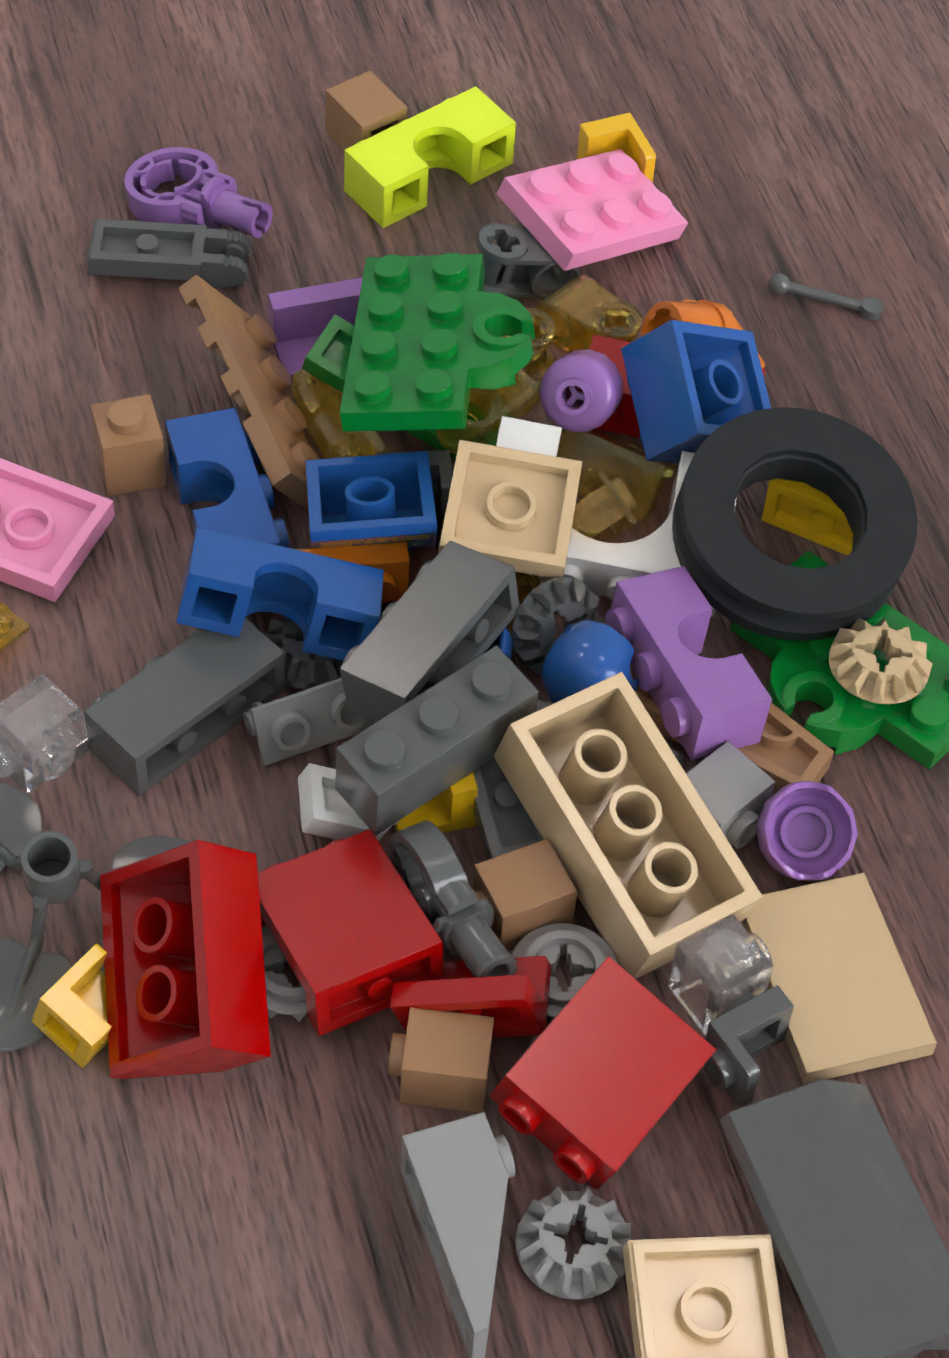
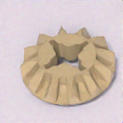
[828,617,933,704]

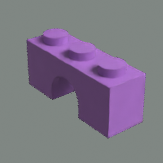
[605,566,772,761]

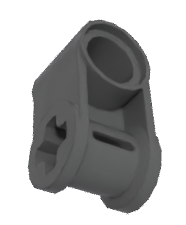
[477,223,581,301]

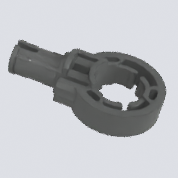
[389,820,517,977]

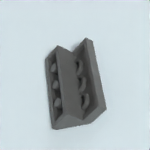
[719,1079,949,1358]

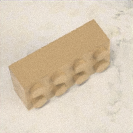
[493,672,763,979]

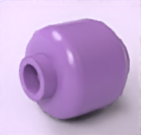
[540,349,624,432]

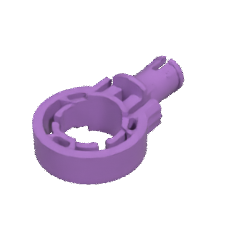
[124,147,273,238]

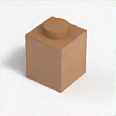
[325,70,407,150]
[90,394,166,497]
[473,839,577,951]
[388,1007,494,1113]

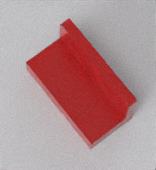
[390,956,552,1038]

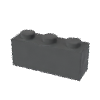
[340,540,519,723]
[84,618,285,797]
[335,646,539,836]

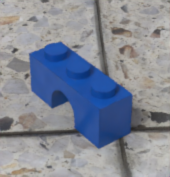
[165,407,290,548]
[176,527,384,661]

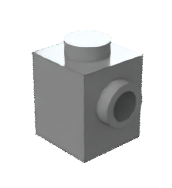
[686,741,776,849]

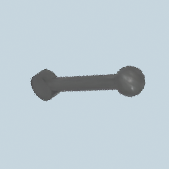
[768,273,884,321]

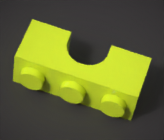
[344,86,516,228]

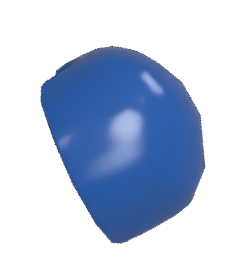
[541,620,639,704]

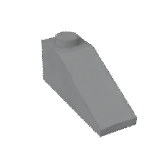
[400,1112,516,1358]

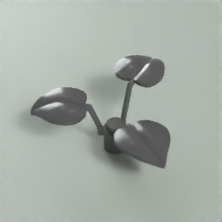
[0,782,191,1053]

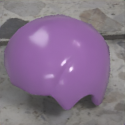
[756,781,858,881]

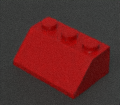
[100,840,271,1079]

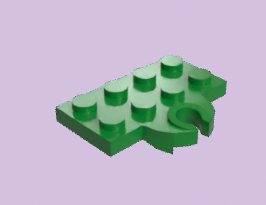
[340,253,535,432]
[730,550,949,770]

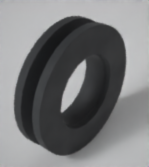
[672,407,918,641]

